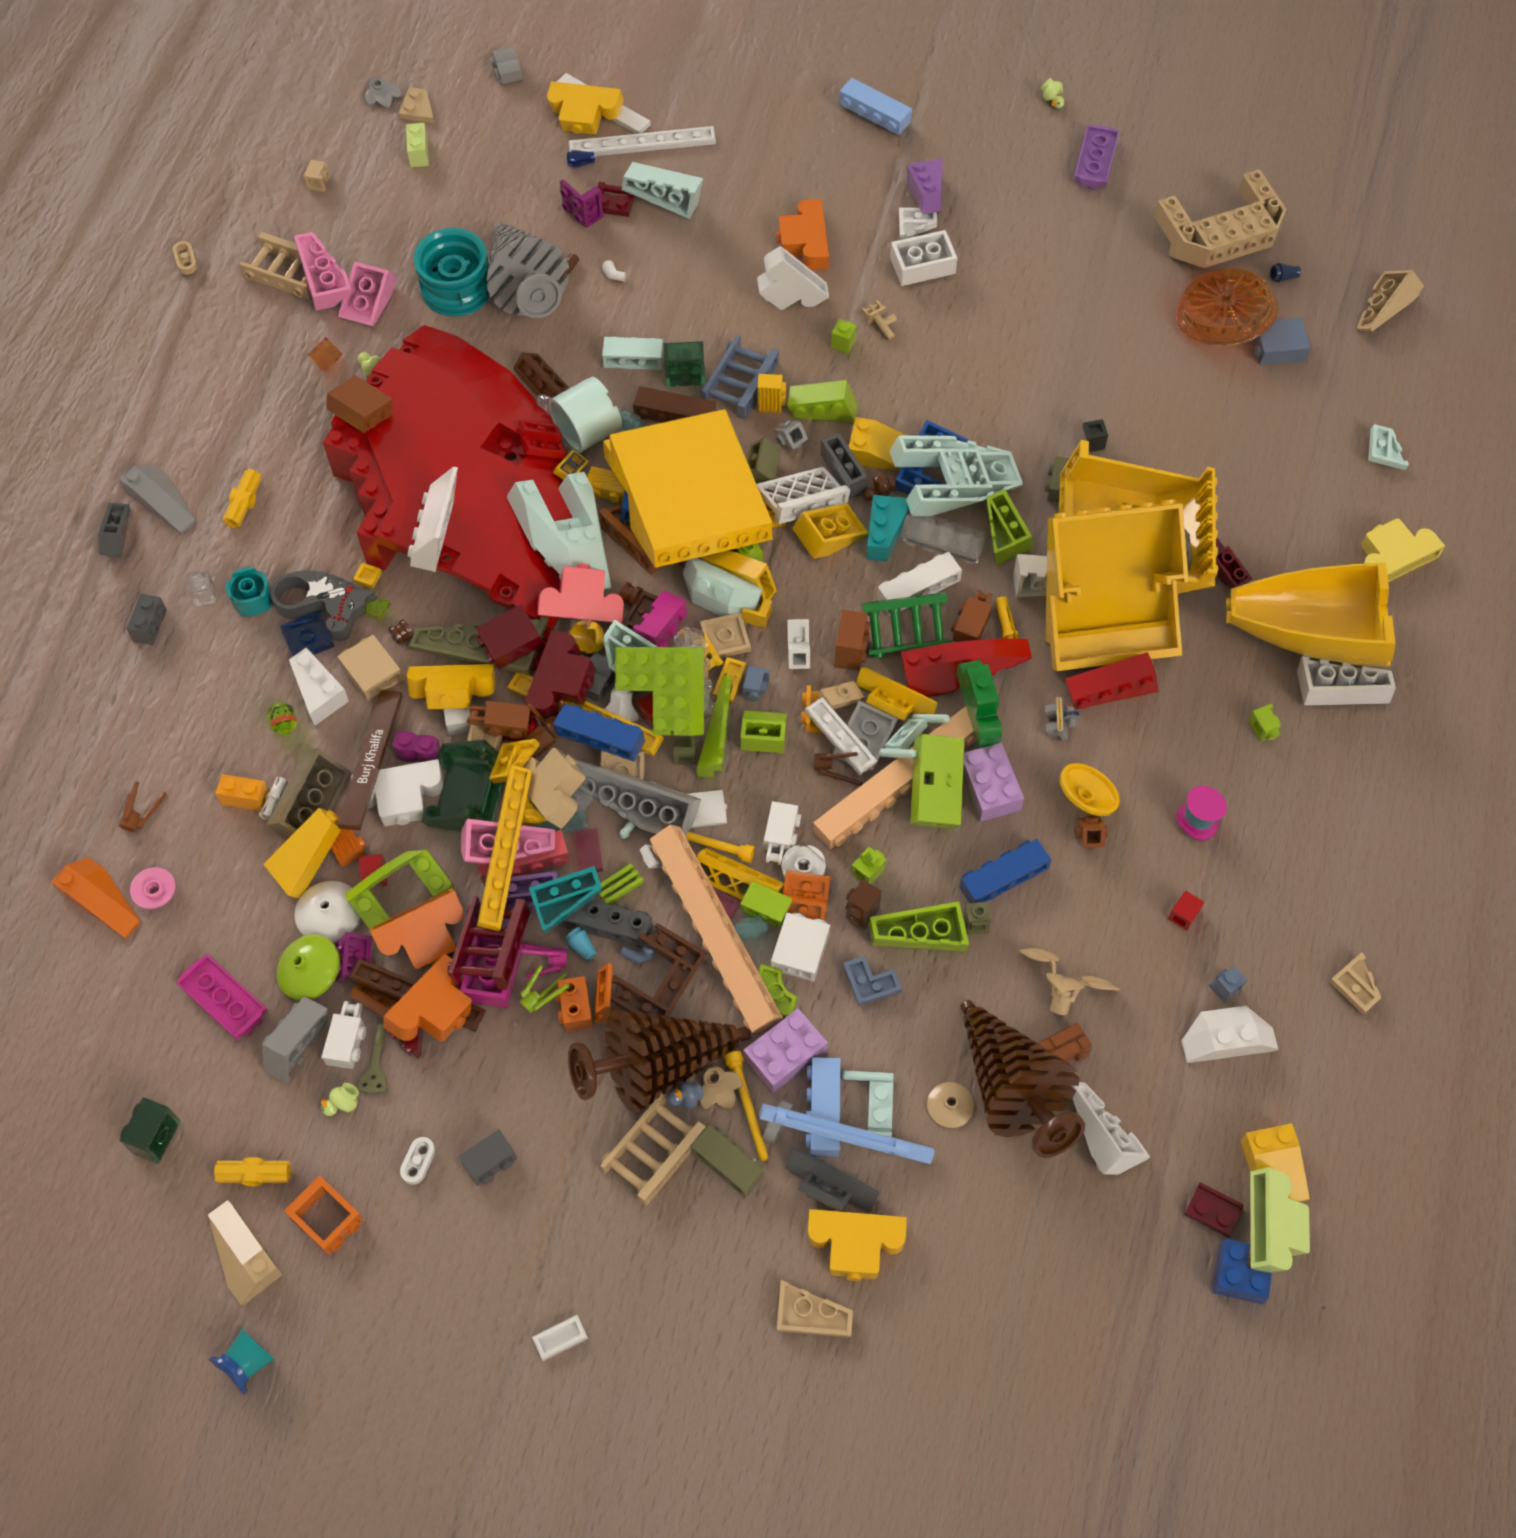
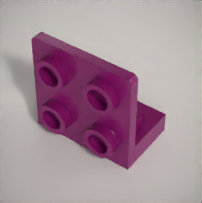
[560,179,604,228]

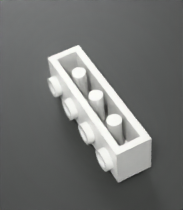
[877,552,962,616]

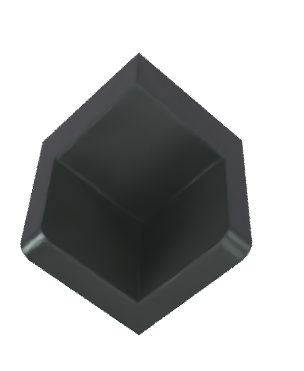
[1082,419,1108,452]

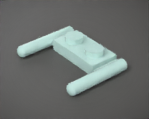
[879,714,950,758]
[842,1070,893,1137]

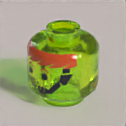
[266,702,298,735]

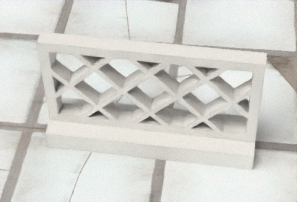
[756,467,850,524]

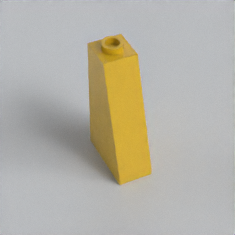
[700,550,777,604]
[263,808,341,899]

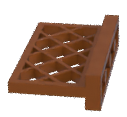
[598,501,657,575]

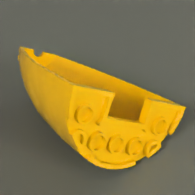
[1226,563,1396,667]

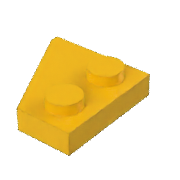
[489,739,540,784]

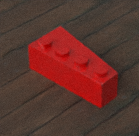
[1065,652,1159,709]

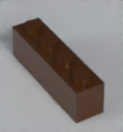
[633,386,716,423]

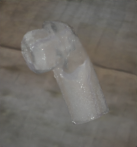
[536,395,552,419]

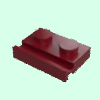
[1184,1182,1244,1238]

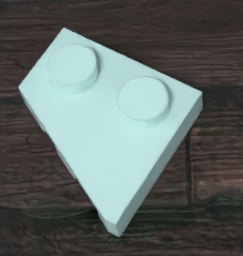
[1368,424,1409,470]

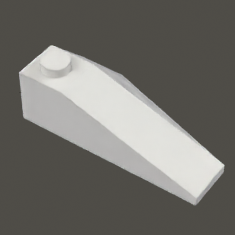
[1072,1082,1150,1175]

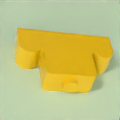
[547,81,624,135]
[407,664,496,709]
[807,1209,907,1281]

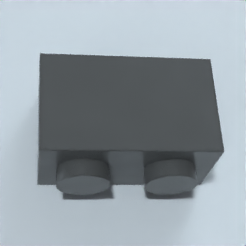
[459,1129,517,1186]

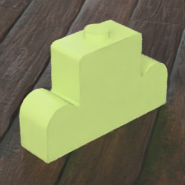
[1250,1167,1310,1273]

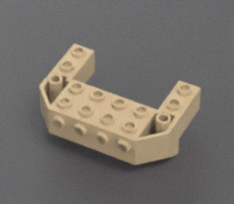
[1154,169,1286,268]

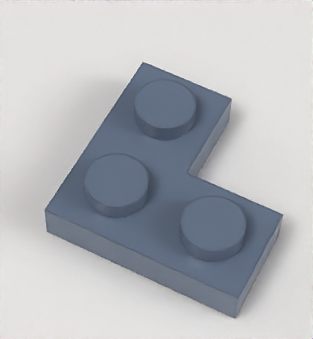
[843,956,902,1006]

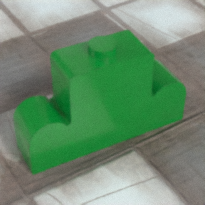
[956,660,1002,748]

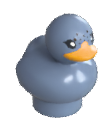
[667,1081,703,1110]

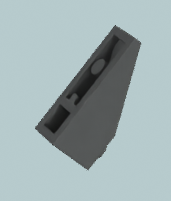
[98,503,130,557]

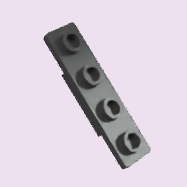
[786,1148,879,1212]

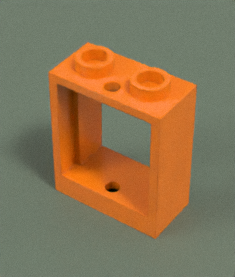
[284,1175,364,1255]

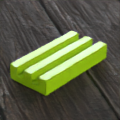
[599,863,644,905]

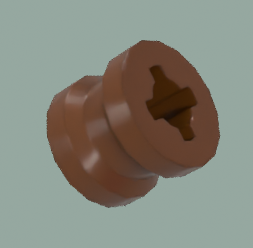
[619,582,643,606]
[388,619,414,645]

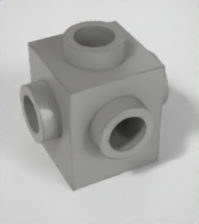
[774,419,808,450]

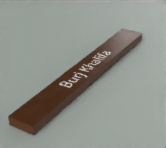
[337,691,403,830]

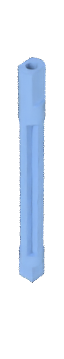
[759,1104,934,1165]

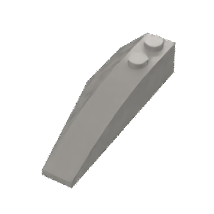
[577,760,701,837]

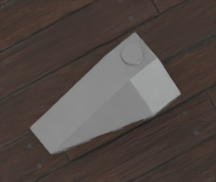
[119,465,196,535]

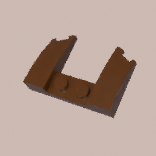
[611,924,707,1017]

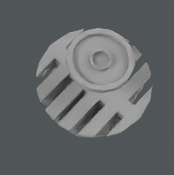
[487,222,569,318]

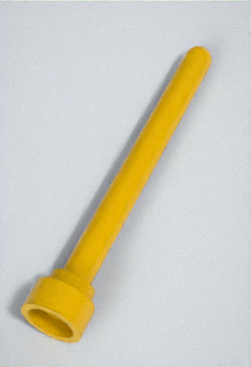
[686,832,755,863]
[724,1051,768,1161]

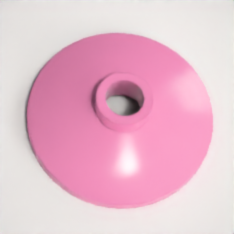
[130,867,176,909]

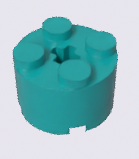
[226,567,272,617]

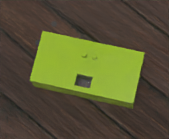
[910,734,964,830]

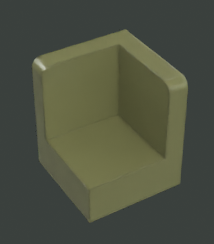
[673,735,696,764]

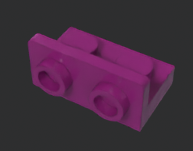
[335,932,372,982]

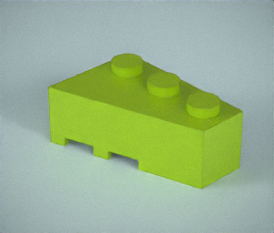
[987,489,1033,566]

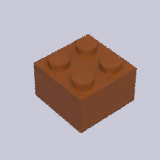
[834,609,871,671]

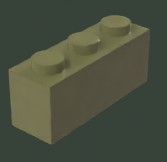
[690,1125,764,1198]

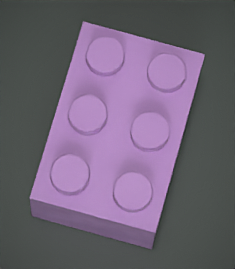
[963,742,1024,822]
[743,1009,828,1094]

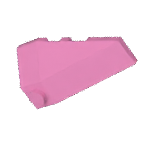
[294,232,351,311]
[461,819,555,864]

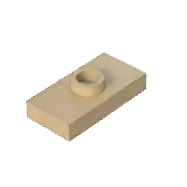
[818,681,864,709]

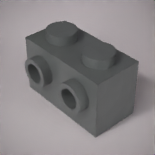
[126,594,167,645]

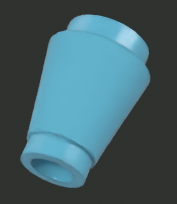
[565,927,597,961]

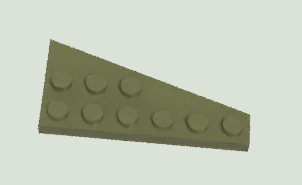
[409,616,549,675]

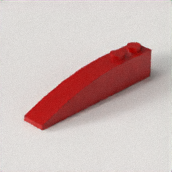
[901,638,1032,697]

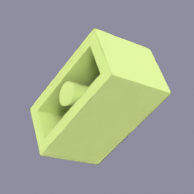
[406,123,429,168]

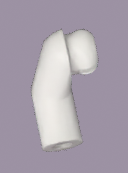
[602,260,626,282]

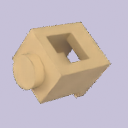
[304,160,329,192]

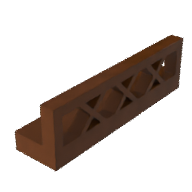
[513,352,569,407]

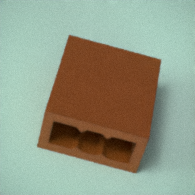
[327,375,393,433]

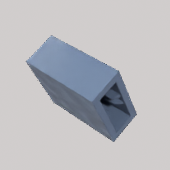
[1250,318,1311,365]

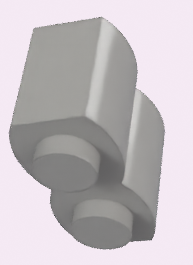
[490,46,523,84]

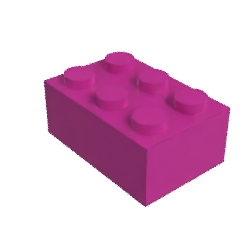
[460,936,523,1008]

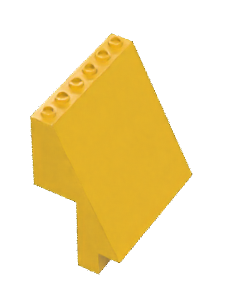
[603,409,772,568]
[1045,499,1189,671]

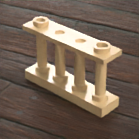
[239,232,311,300]
[600,1093,706,1207]

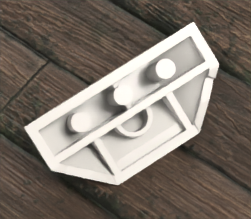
[1181,1006,1278,1063]

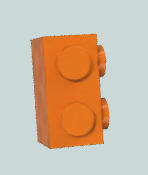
[554,976,593,1031]

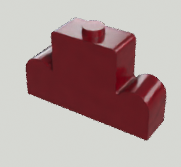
[523,630,596,718]

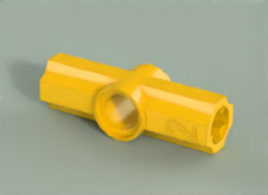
[222,468,262,529]
[214,1157,291,1187]

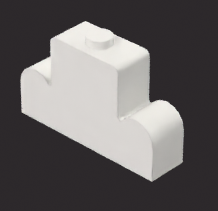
[757,246,829,310]
[351,759,444,826]

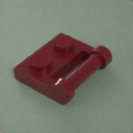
[598,181,635,217]

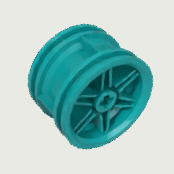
[413,228,490,317]

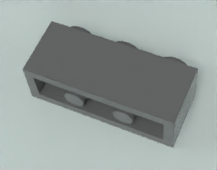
[821,433,868,498]

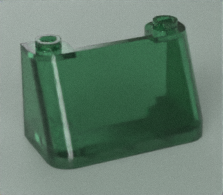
[421,740,503,832]

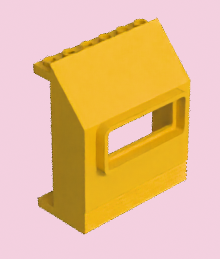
[1059,440,1218,594]

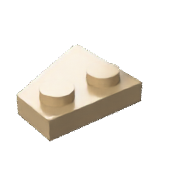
[399,87,434,123]
[1329,952,1381,1015]

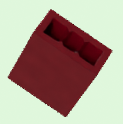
[476,604,544,670]

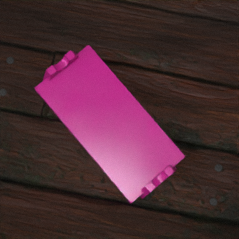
[176,954,268,1040]

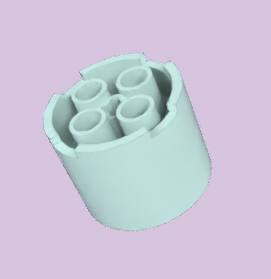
[548,376,622,453]

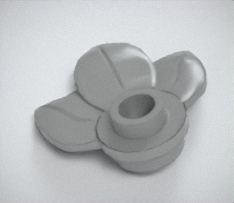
[365,77,401,109]

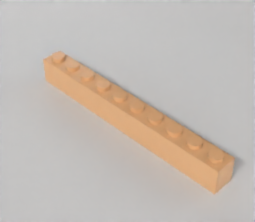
[813,706,976,850]
[650,824,783,1033]

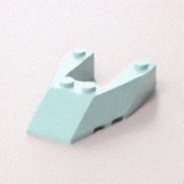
[889,436,1023,516]
[507,472,611,591]

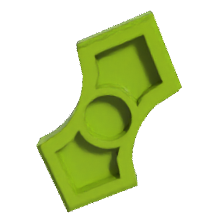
[758,964,798,1019]

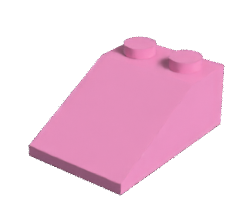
[338,262,397,327]

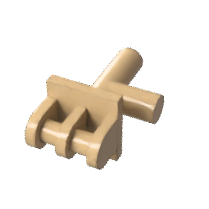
[861,300,897,340]

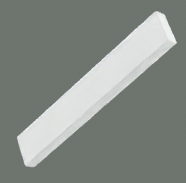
[557,73,650,134]

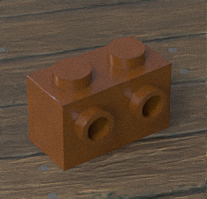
[845,879,882,929]

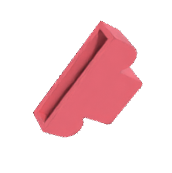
[537,564,624,623]

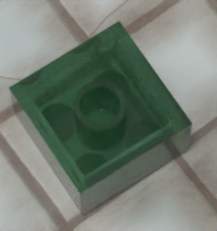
[664,341,705,387]
[119,1097,181,1164]

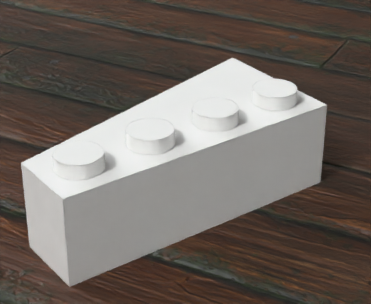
[1013,554,1047,598]
[1297,656,1396,705]

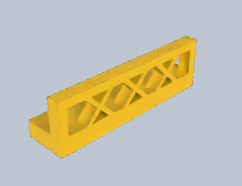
[697,848,784,900]

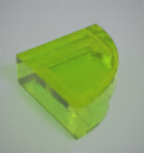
[362,599,391,621]

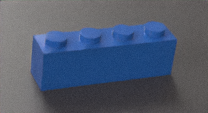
[553,703,645,762]
[959,839,1052,903]

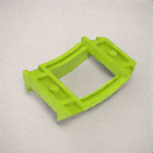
[345,849,454,928]

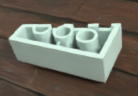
[622,162,703,219]

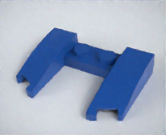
[895,420,971,495]

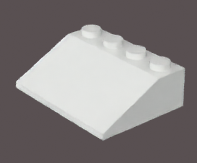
[407,467,458,572]

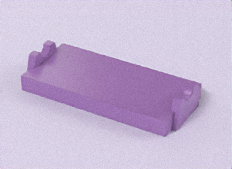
[1073,124,1120,191]

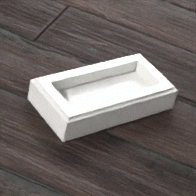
[532,1314,588,1361]

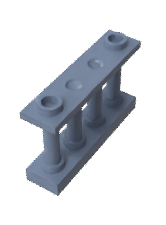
[701,335,779,420]

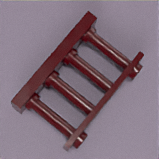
[447,896,531,990]

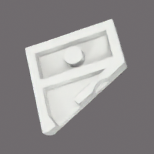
[899,208,937,240]

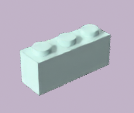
[602,336,664,370]

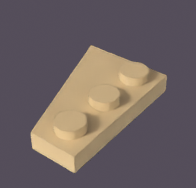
[777,1280,853,1338]

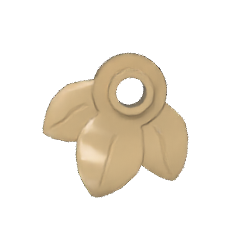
[700,1066,743,1110]

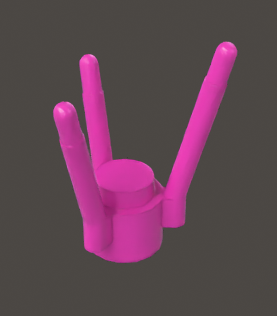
[520,943,567,978]

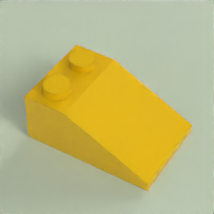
[849,417,907,472]
[792,503,869,559]
[1240,1123,1310,1202]

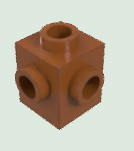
[1074,815,1108,849]

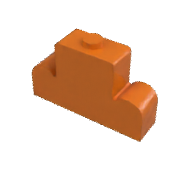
[776,199,829,270]
[369,888,464,969]
[383,954,472,1042]

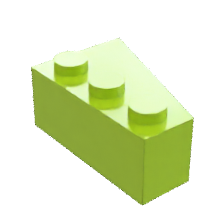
[787,380,858,423]

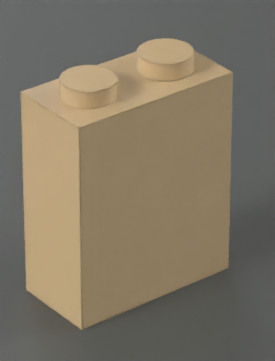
[337,634,404,702]

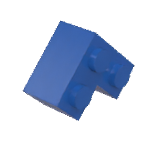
[1213,1238,1272,1304]

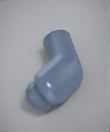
[620,945,655,964]

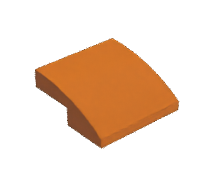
[783,870,831,921]
[593,963,613,1024]

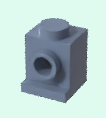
[743,666,770,702]
[1209,966,1247,1003]

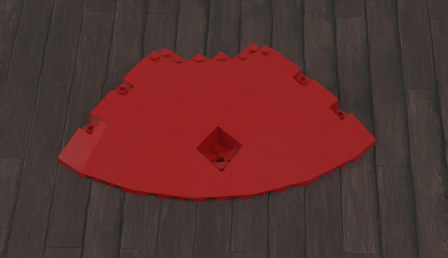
[322,325,573,630]

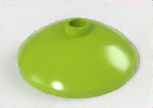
[276,934,340,1001]

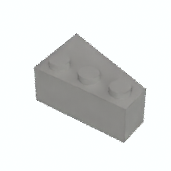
[261,996,328,1084]

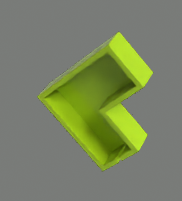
[615,647,704,736]

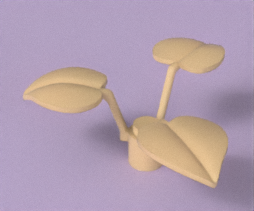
[1018,948,1120,1015]

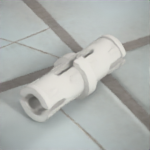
[258,777,288,821]

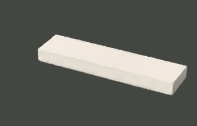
[805,697,877,775]

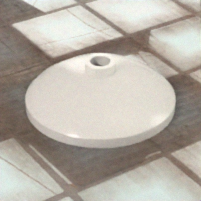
[294,881,362,944]

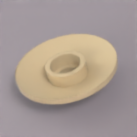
[927,1082,974,1128]

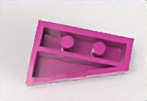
[633,590,688,647]

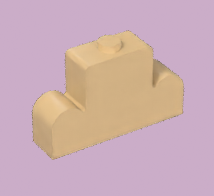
[523,747,586,829]

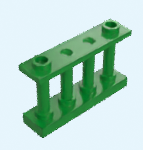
[860,592,952,658]

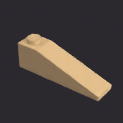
[1356,270,1424,332]
[208,1200,283,1306]

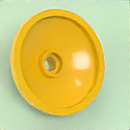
[1059,763,1120,816]

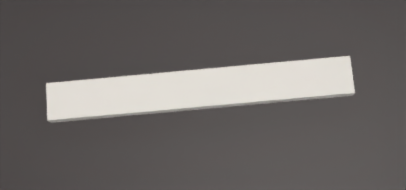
[569,126,716,159]

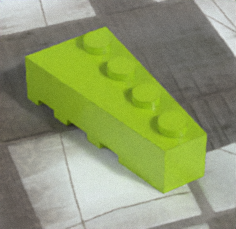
[868,901,969,952]

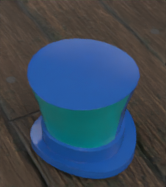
[208,1328,275,1395]

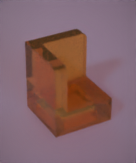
[308,337,342,371]

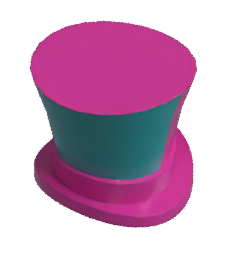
[1176,786,1227,841]

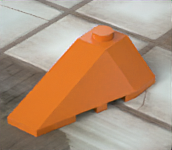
[51,857,141,939]

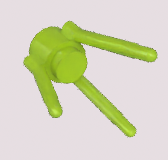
[519,965,569,1014]

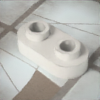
[400,1137,435,1185]

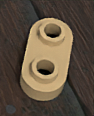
[172,241,198,275]

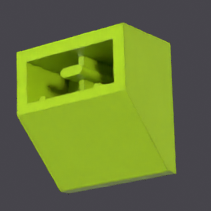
[741,710,787,753]

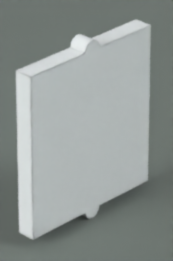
[688,790,727,828]

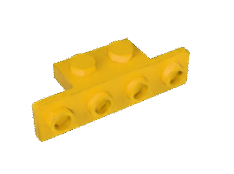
[856,667,938,721]

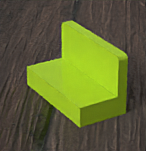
[740,882,792,929]

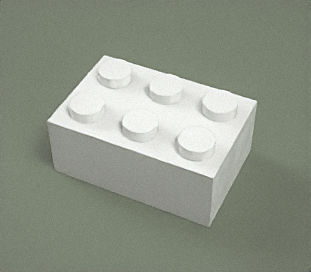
[890,230,958,286]

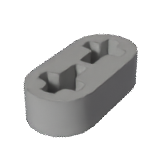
[763,1099,794,1144]

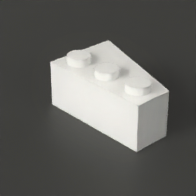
[289,648,349,726]

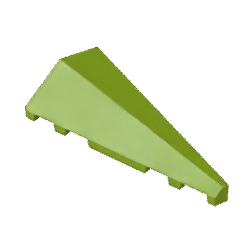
[696,675,732,778]

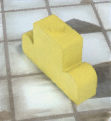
[1361,518,1445,582]

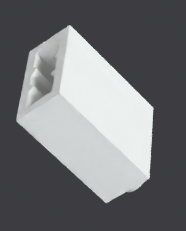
[771,913,830,982]

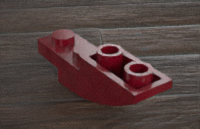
[1216,538,1253,588]

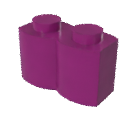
[392,731,442,763]

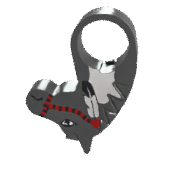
[270,570,377,641]

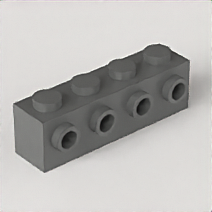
[559,899,653,948]

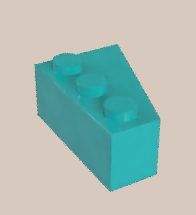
[866,495,911,562]
[529,866,602,935]

